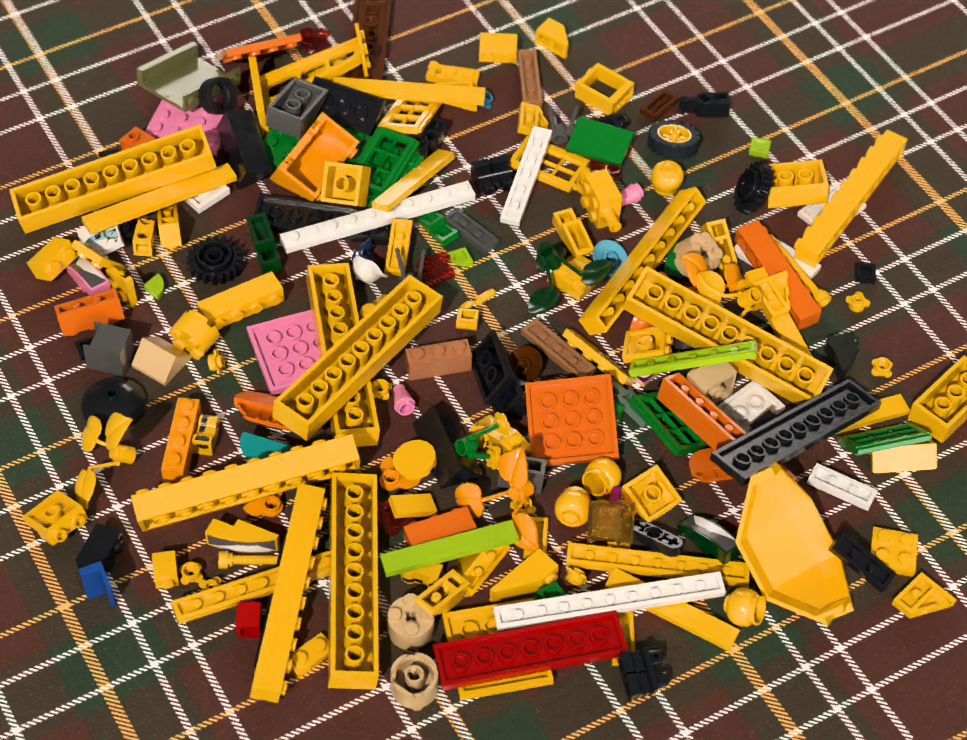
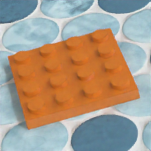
[216,33,302,63]
[525,374,620,467]

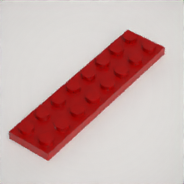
[433,610,629,691]

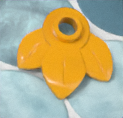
[379,456,421,491]
[243,493,283,517]

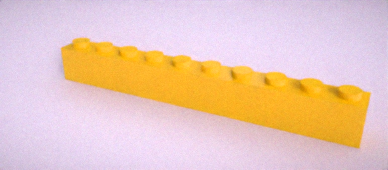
[794,129,908,268]
[578,187,706,335]
[250,483,328,703]

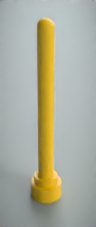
[769,234,832,308]
[218,551,313,569]

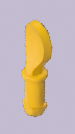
[460,288,496,309]

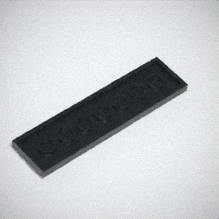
[254,193,417,249]

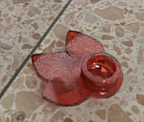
[298,27,331,55]
[589,160,621,181]
[416,253,455,287]
[377,501,416,537]

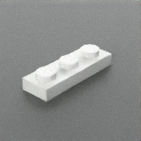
[807,463,878,511]

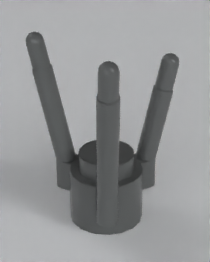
[548,105,578,144]
[395,248,426,283]

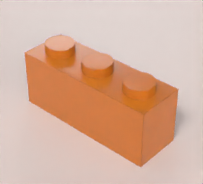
[54,288,125,337]
[403,506,477,547]

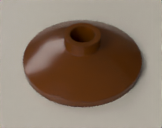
[508,346,542,387]

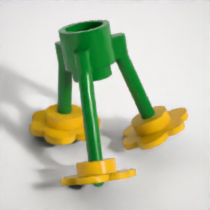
[455,412,510,470]

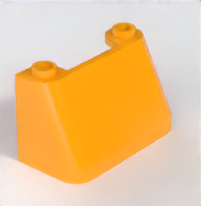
[270,112,359,202]

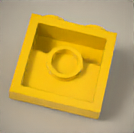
[622,327,674,363]
[22,490,88,546]

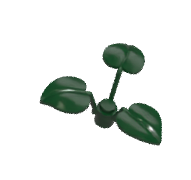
[528,242,614,315]

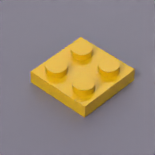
[870,526,918,577]

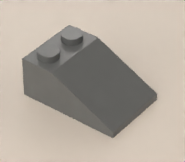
[266,77,329,139]

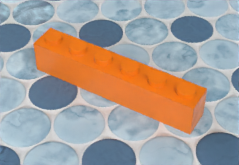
[735,220,822,330]

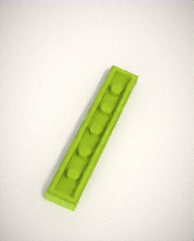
[629,341,758,378]
[380,520,519,577]

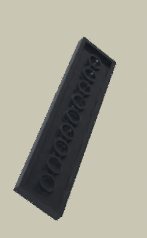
[710,379,881,486]

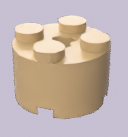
[674,232,723,277]
[387,593,435,650]
[390,653,438,711]

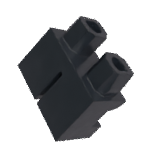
[471,154,513,196]
[616,647,670,701]

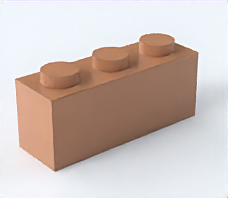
[405,339,472,381]

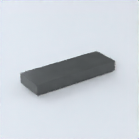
[445,208,500,255]

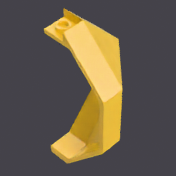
[735,462,854,626]

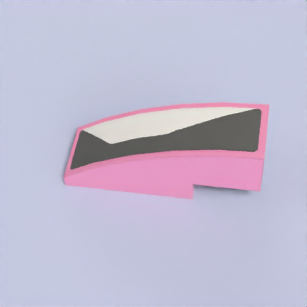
[65,257,111,295]

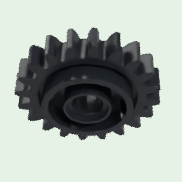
[733,161,774,215]
[186,236,244,285]

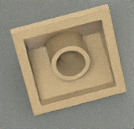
[131,336,192,386]

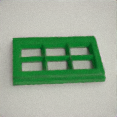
[354,127,420,195]
[628,391,710,456]
[837,422,932,456]

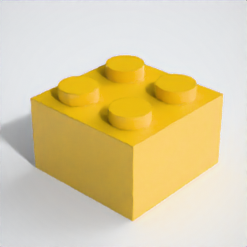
[320,161,371,207]

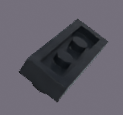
[828,531,896,592]

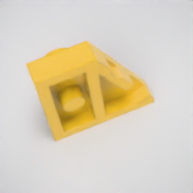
[517,101,553,142]
[71,239,126,272]

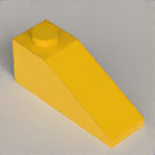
[157,203,182,249]
[699,218,739,281]
[473,414,531,457]
[490,548,559,604]
[414,569,470,616]

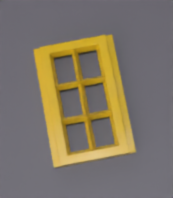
[377,100,442,134]
[508,136,590,193]

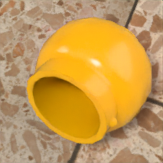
[651,160,684,196]
[582,457,622,497]
[554,486,592,527]
[724,587,766,627]

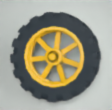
[647,120,700,160]

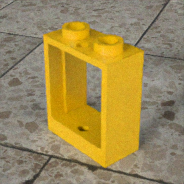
[574,63,635,115]

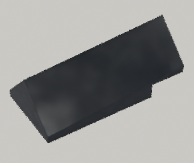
[217,110,273,190]
[471,329,527,421]
[413,405,483,489]

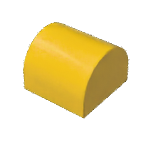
[456,308,479,331]

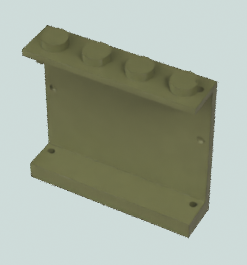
[137,41,241,112]

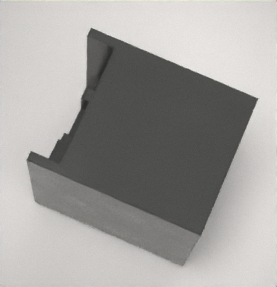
[83,321,134,377]

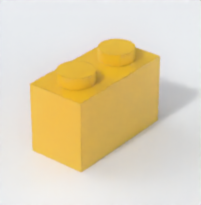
[479,32,517,63]
[27,237,78,281]

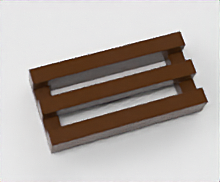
[640,89,679,122]

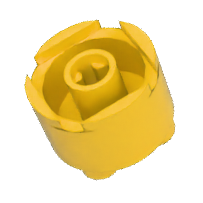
[169,310,219,360]

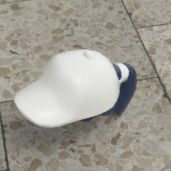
[352,238,389,283]

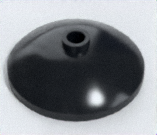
[81,377,147,431]

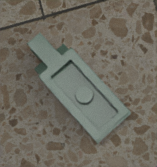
[612,380,657,429]

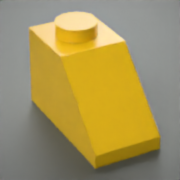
[535,18,568,59]

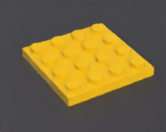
[442,598,554,701]

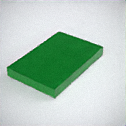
[566,116,634,168]

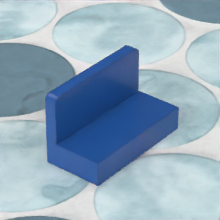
[78,561,116,607]

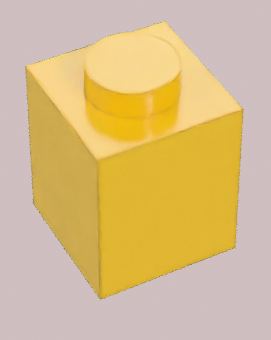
[152,550,179,589]

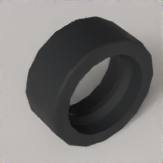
[199,77,236,115]

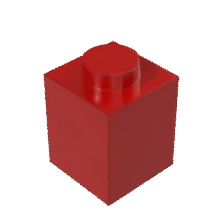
[235,600,262,638]

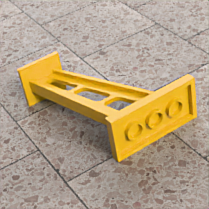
[248,23,371,138]

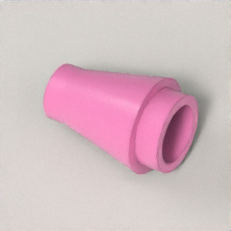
[621,183,644,207]
[393,384,415,416]

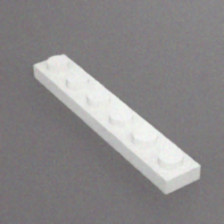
[500,126,552,227]

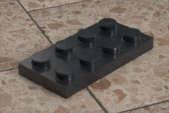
[312,76,386,136]

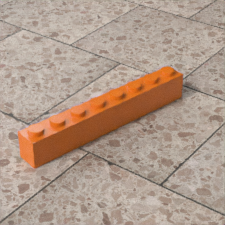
[657,372,798,483]

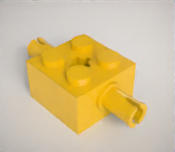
[579,167,622,232]

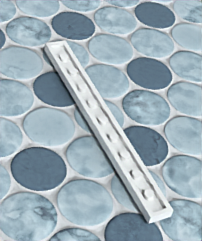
[280,181,475,254]
[493,571,726,632]

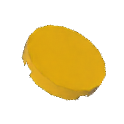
[393,440,437,480]

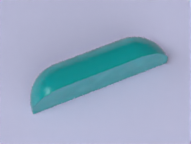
[240,432,294,460]

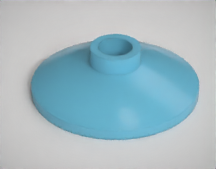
[593,240,627,277]

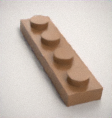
[517,49,542,108]
[521,318,596,378]

